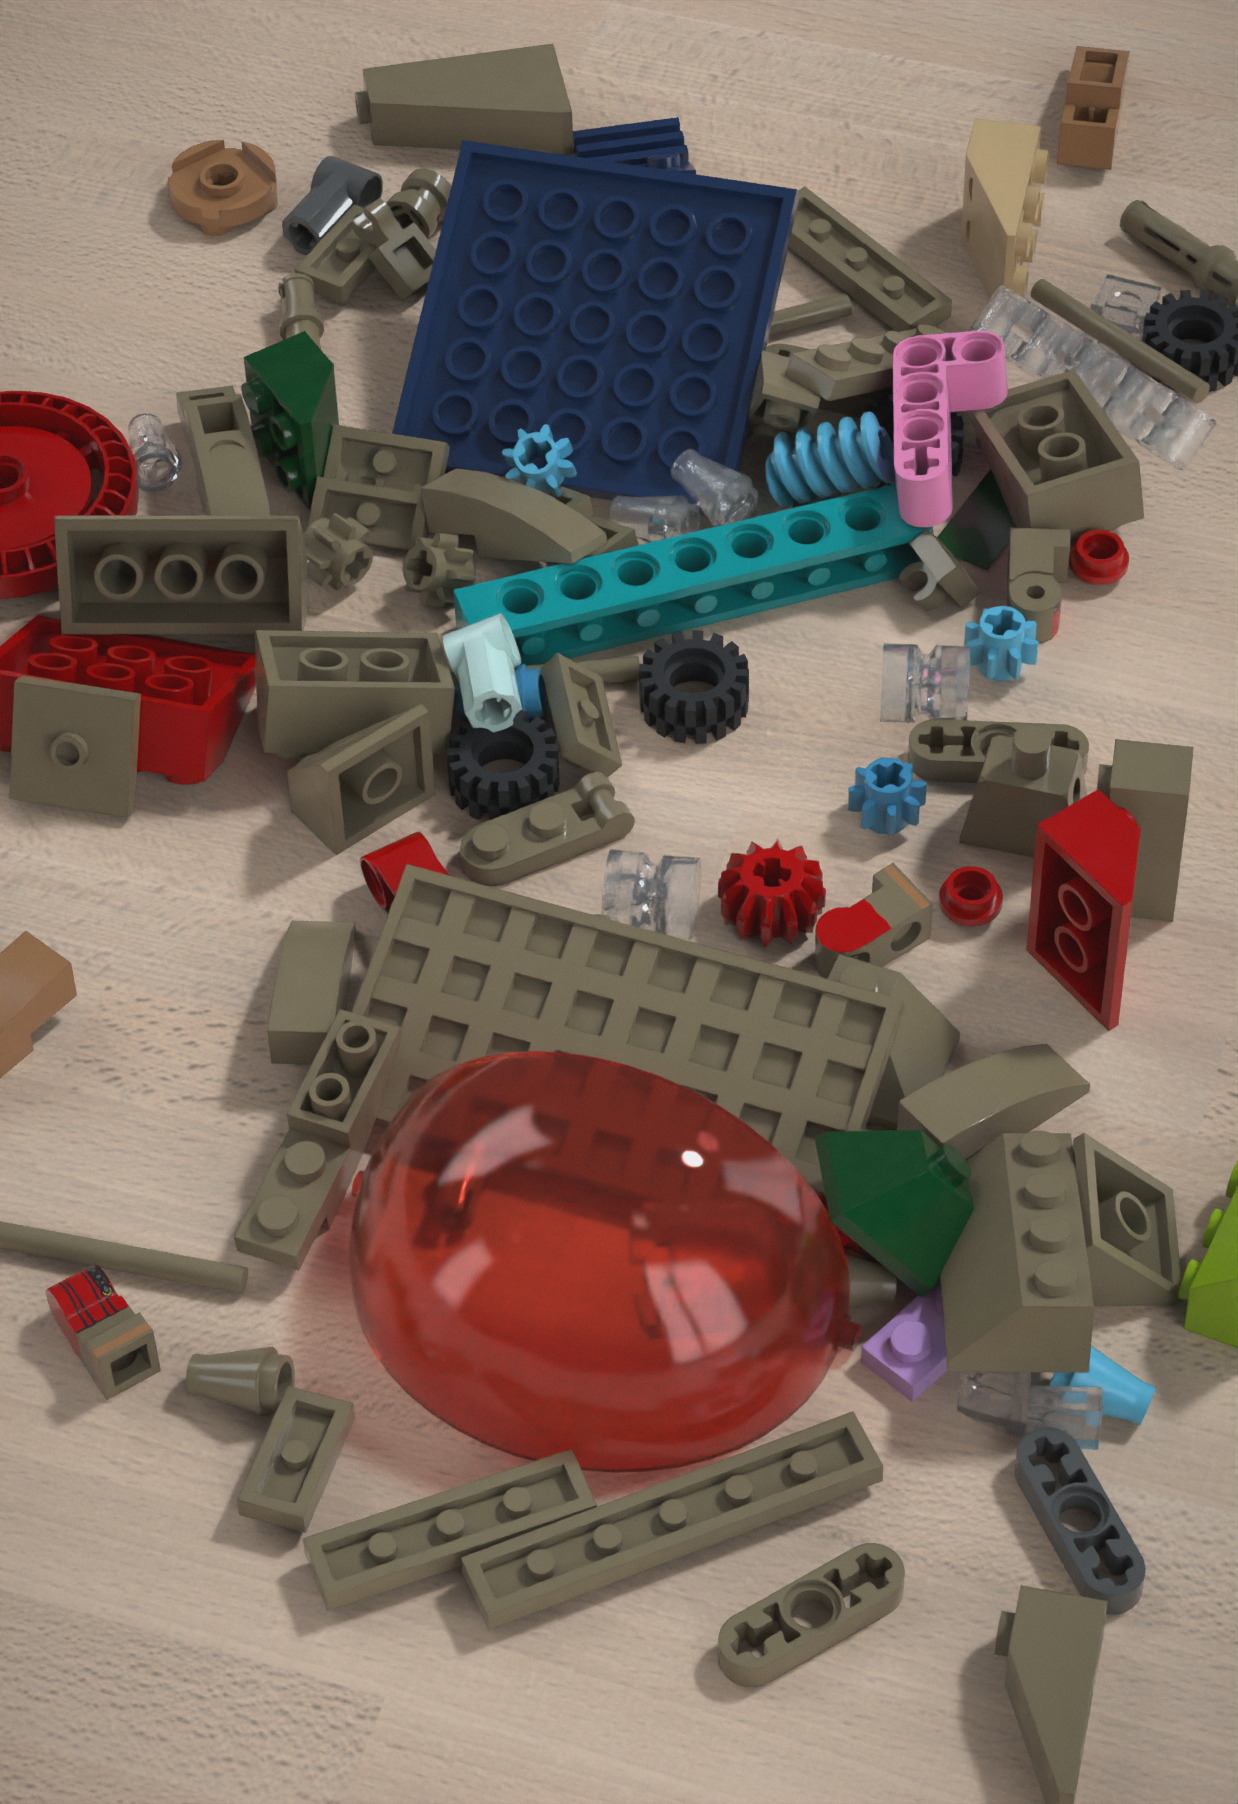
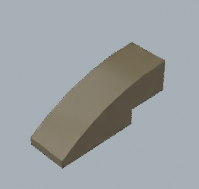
[420,468,607,564]
[267,920,356,1065]
[897,1043,1090,1160]

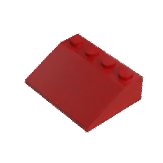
[0,615,256,785]

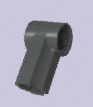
[282,156,383,256]

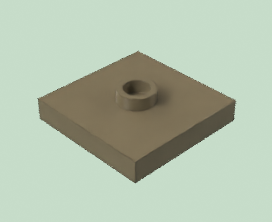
[9,675,141,818]

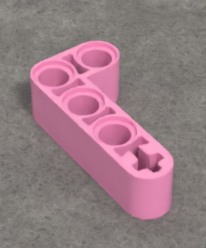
[893,331,1008,527]

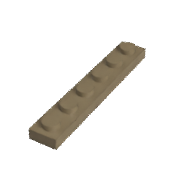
[461,1411,883,1630]

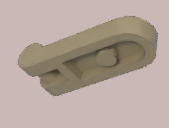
[460,772,635,886]

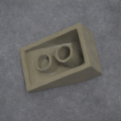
[967,369,1144,541]

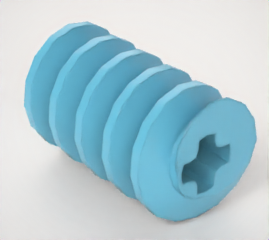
[766,412,896,508]

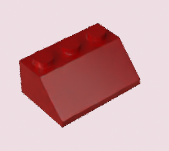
[1026,789,1141,1031]

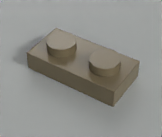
[294,205,401,304]
[541,653,622,778]
[237,1386,355,1533]

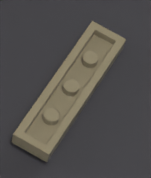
[788,186,952,332]
[785,325,946,401]
[303,1449,597,1611]

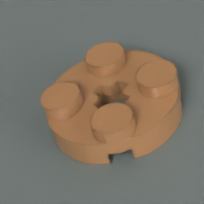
[167,140,278,236]

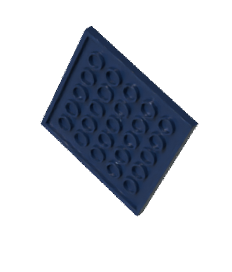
[392,140,799,519]

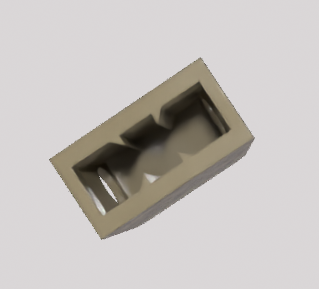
[959,725,1087,858]

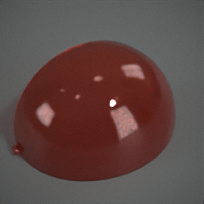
[349,1051,862,1473]

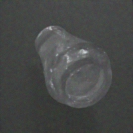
[125,413,182,492]
[671,449,758,526]
[609,495,701,543]

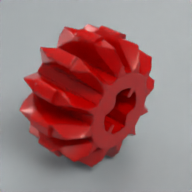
[718,838,826,948]

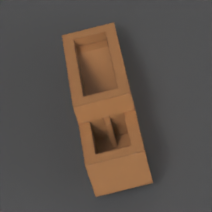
[1057,46,1130,170]
[0,931,77,1078]

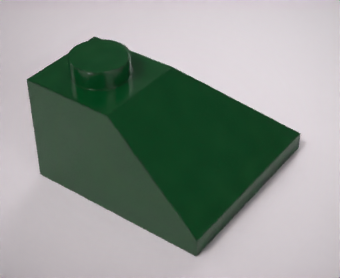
[815,1130,974,1297]

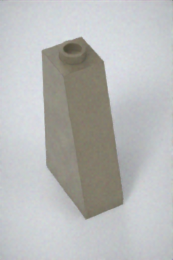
[355,44,574,155]

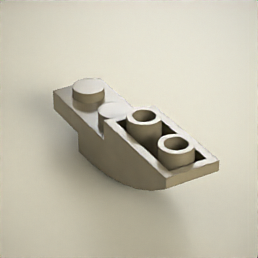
[176,385,271,516]
[234,1009,402,1271]

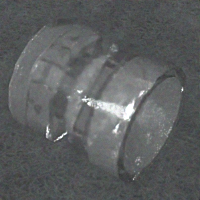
[880,643,970,723]
[601,849,701,940]

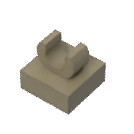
[899,528,981,612]

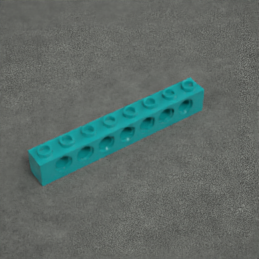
[454,484,933,666]

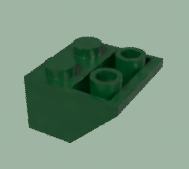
[241,331,339,510]

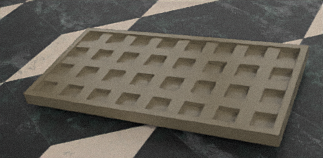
[352,864,905,1251]

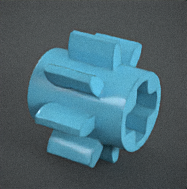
[502,424,577,497]
[964,606,1039,681]

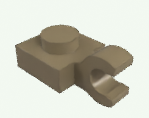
[350,198,436,301]

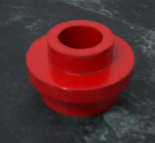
[1069,530,1129,585]
[939,866,1003,926]

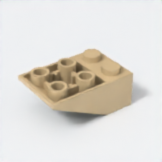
[961,118,1049,322]

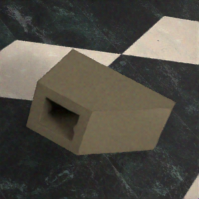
[747,351,820,449]

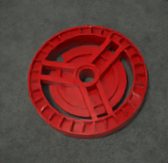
[0,391,139,599]

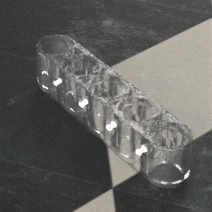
[968,284,1217,472]

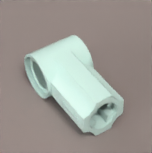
[443,613,522,733]

